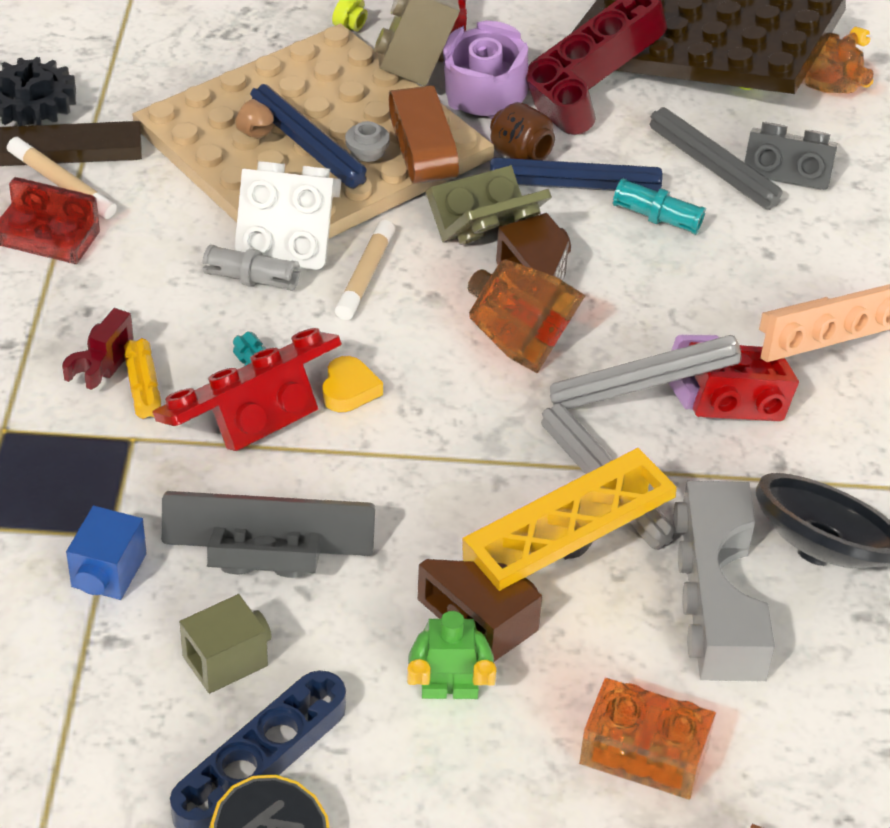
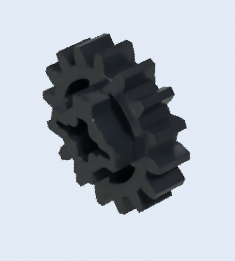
[0,57,76,126]

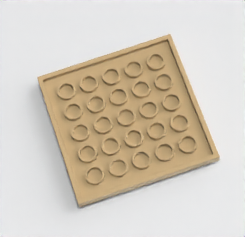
[132,23,494,239]

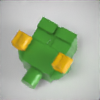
[407,611,497,699]

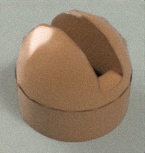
[236,99,274,139]

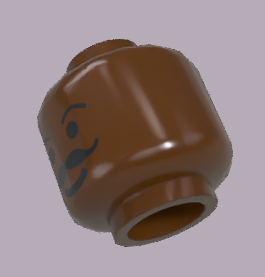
[490,102,555,160]

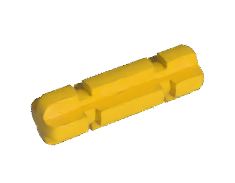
[124,338,161,419]

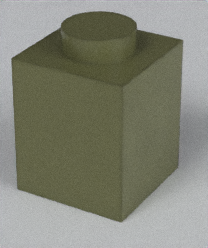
[179,594,272,694]

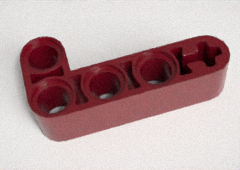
[526,0,667,135]

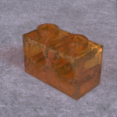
[579,677,716,800]

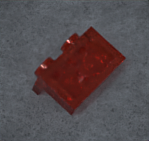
[0,177,100,265]

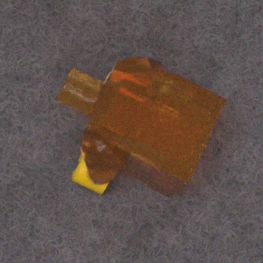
[805,26,874,94]

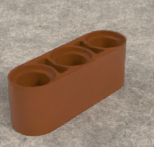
[389,85,459,184]

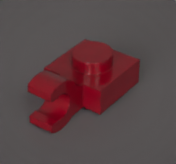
[62,308,134,390]

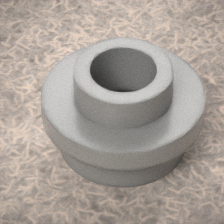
[345,121,390,162]

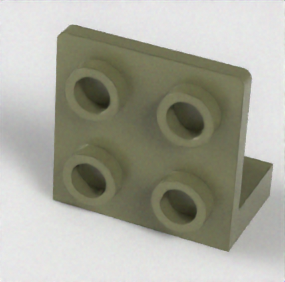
[426,165,552,245]

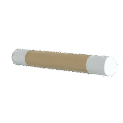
[7,137,117,219]
[335,220,395,320]

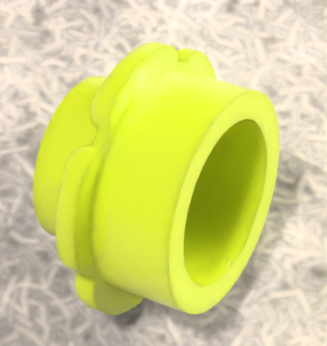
[332,0,368,32]

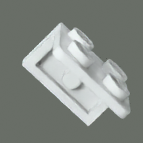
[234,161,341,270]

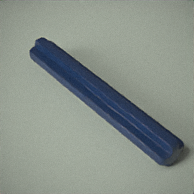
[250,84,367,189]
[490,158,663,192]

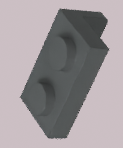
[744,122,838,190]

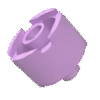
[443,21,529,119]

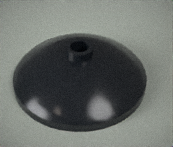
[755,473,890,568]

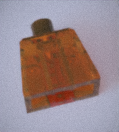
[467,259,586,373]

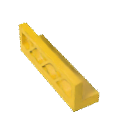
[462,448,677,591]

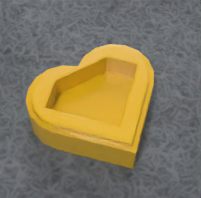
[323,356,383,412]

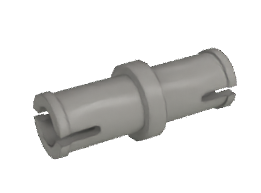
[202,244,300,291]

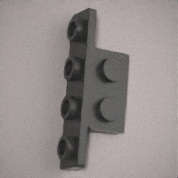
[161,491,375,578]

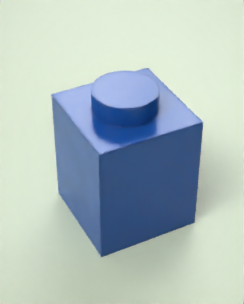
[66,505,147,600]

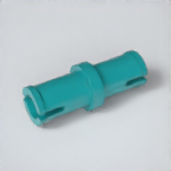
[612,178,706,235]

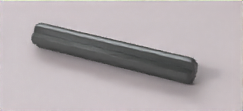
[649,107,783,210]

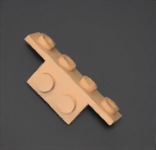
[759,284,890,362]

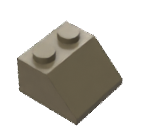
[374,0,460,86]

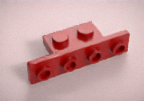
[152,328,342,451]

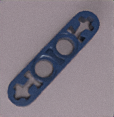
[170,670,346,828]

